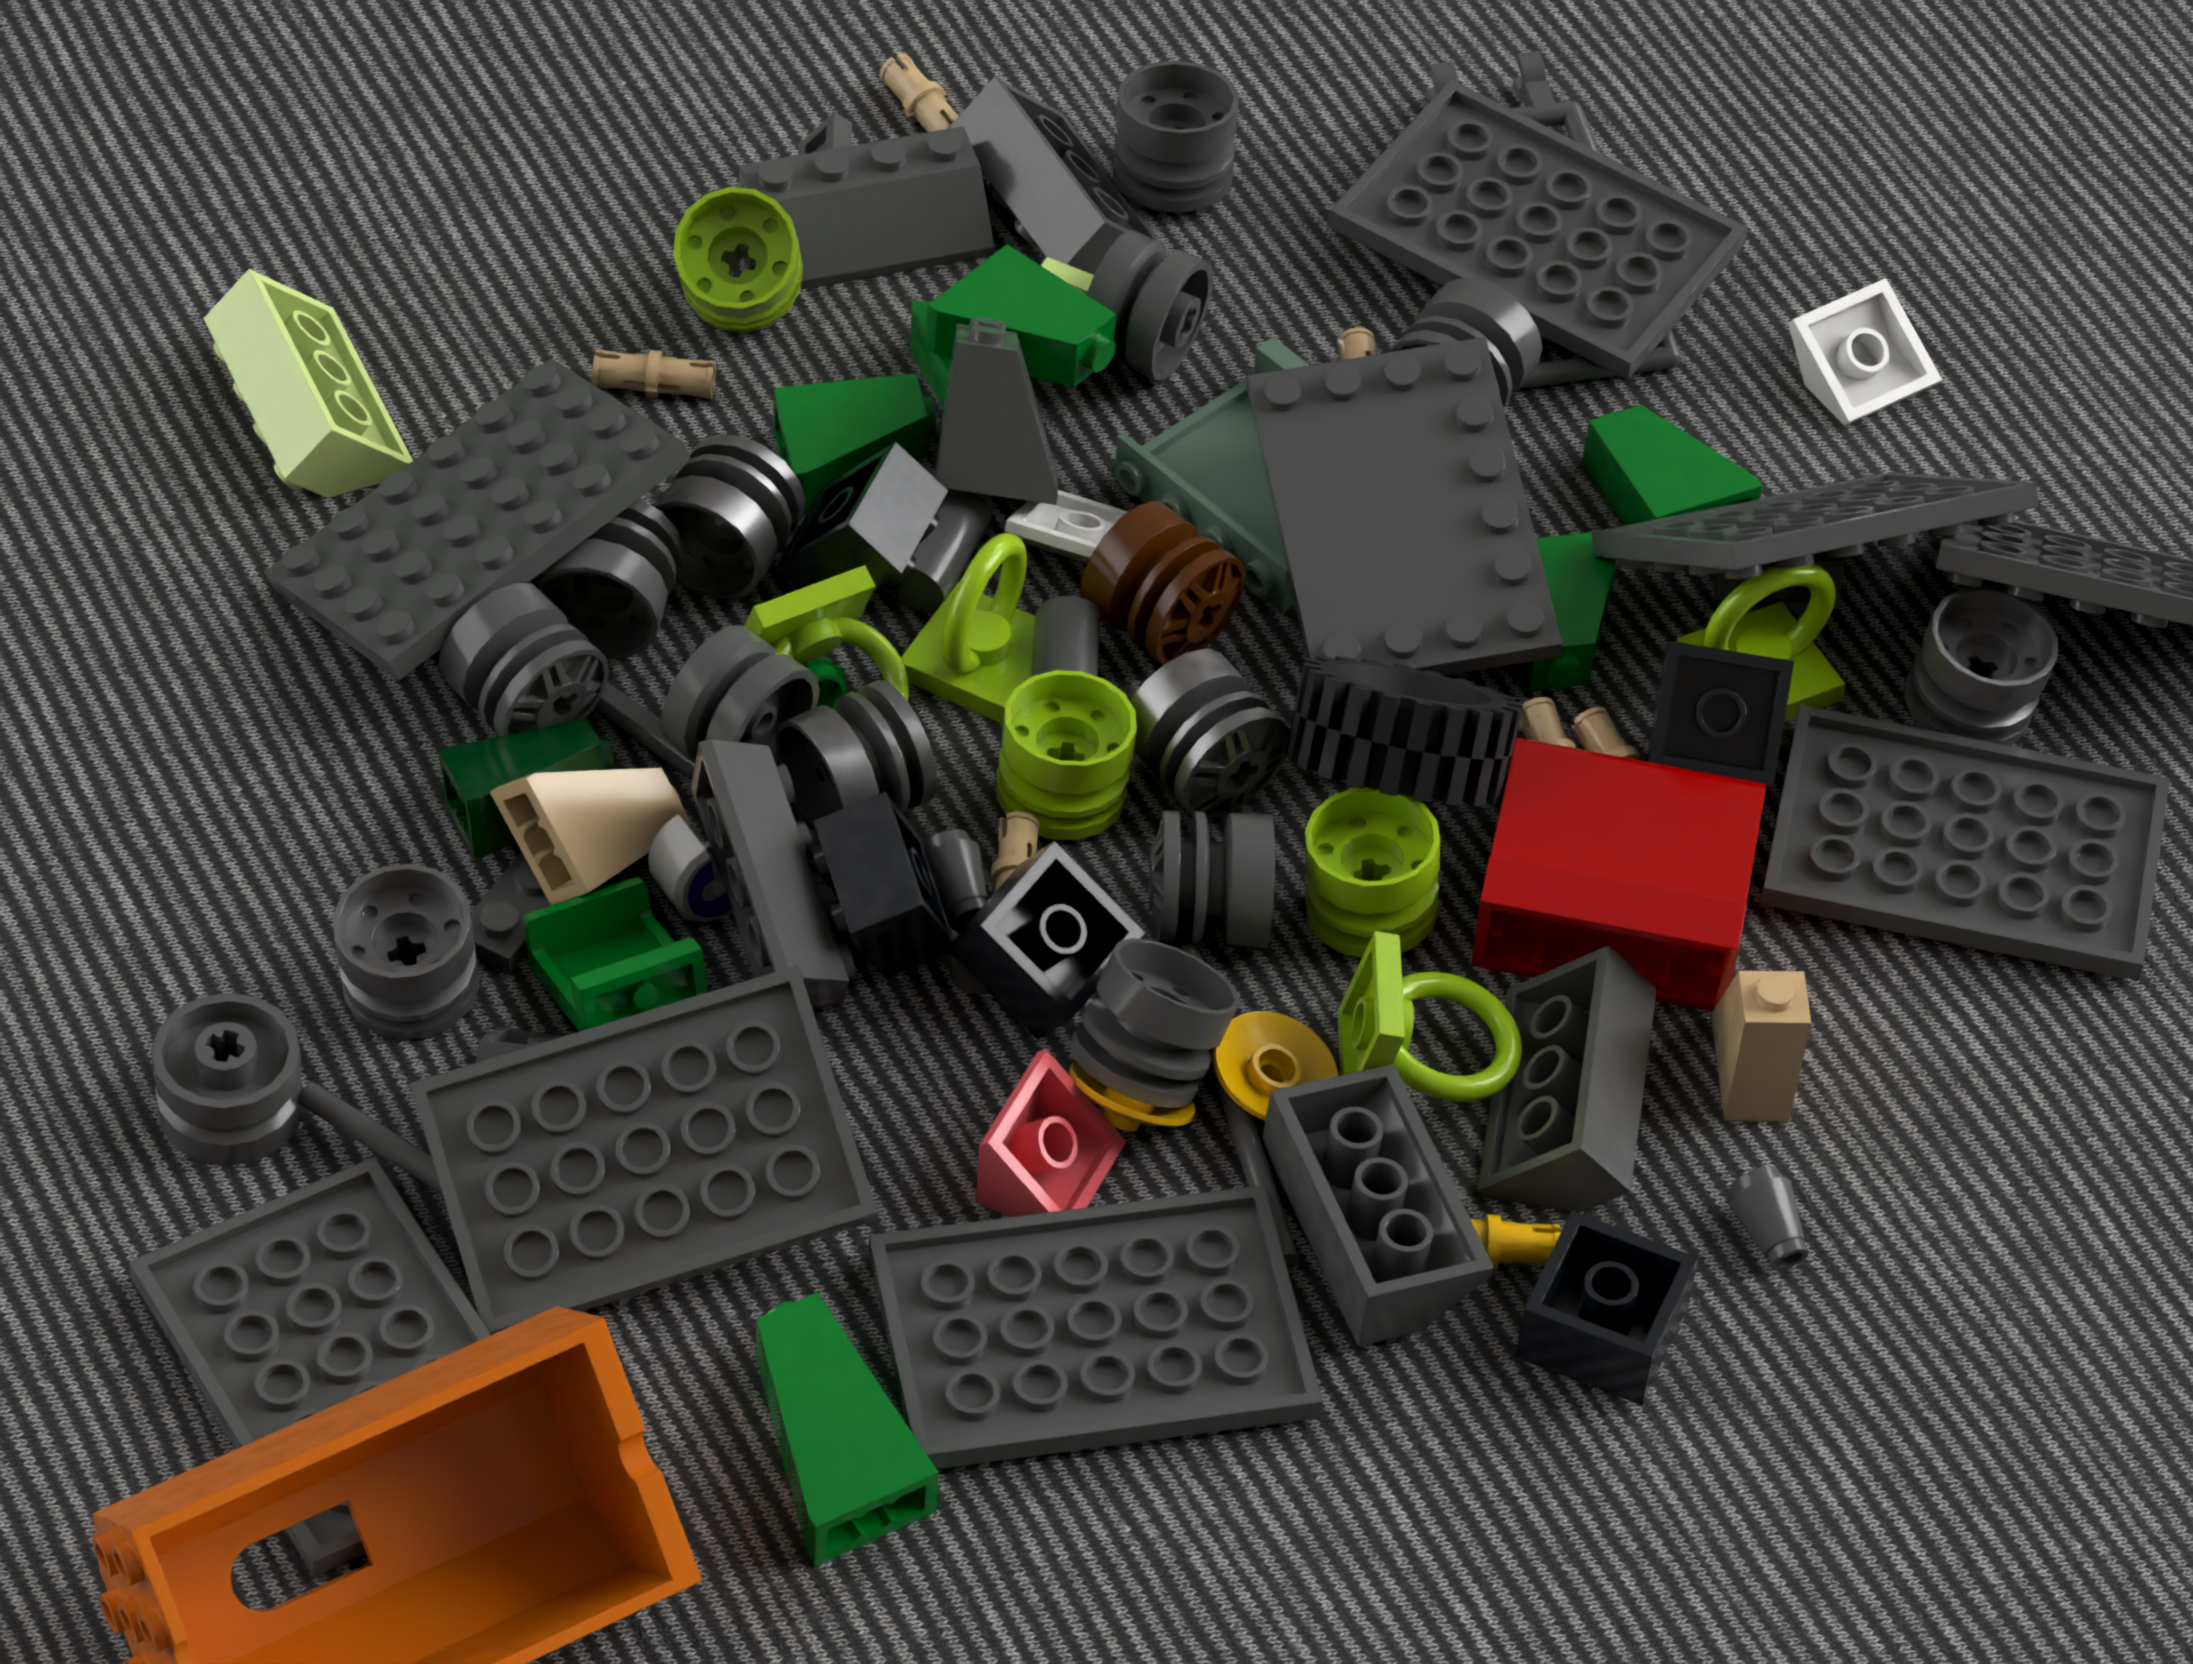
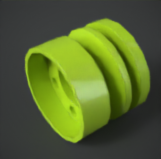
[673,187,803,333]
[996,670,1137,840]
[1305,787,1440,958]

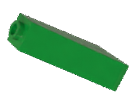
[756,1292,939,1567]

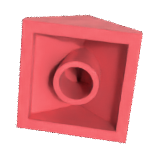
[976,1049,1127,1217]

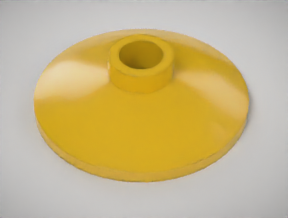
[1213,1011,1338,1121]
[1069,1060,1196,1132]

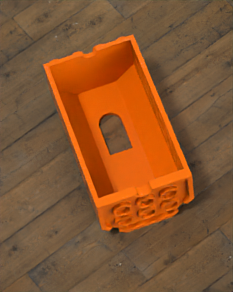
[92,1306,702,1664]

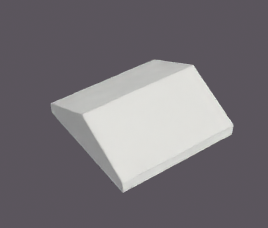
[1788,278,1942,426]
[1005,490,1128,563]

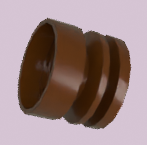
[1080,501,1246,665]

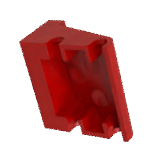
[1471,737,1766,1011]

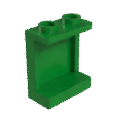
[522,877,709,1032]

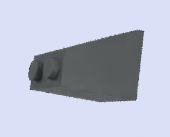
[935,317,1058,505]

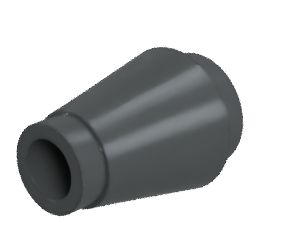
[923,829,988,929]
[1729,1166,1809,1270]

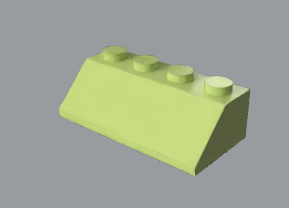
[203,269,413,498]

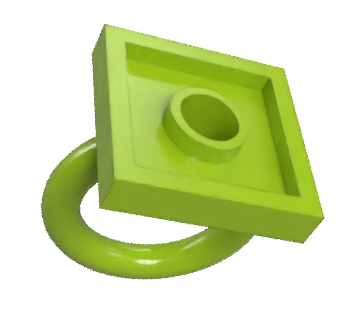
[901,533,1035,724]
[1676,563,1846,721]
[744,565,909,701]
[1337,931,1522,1102]

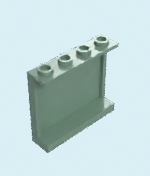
[1114,337,1309,613]

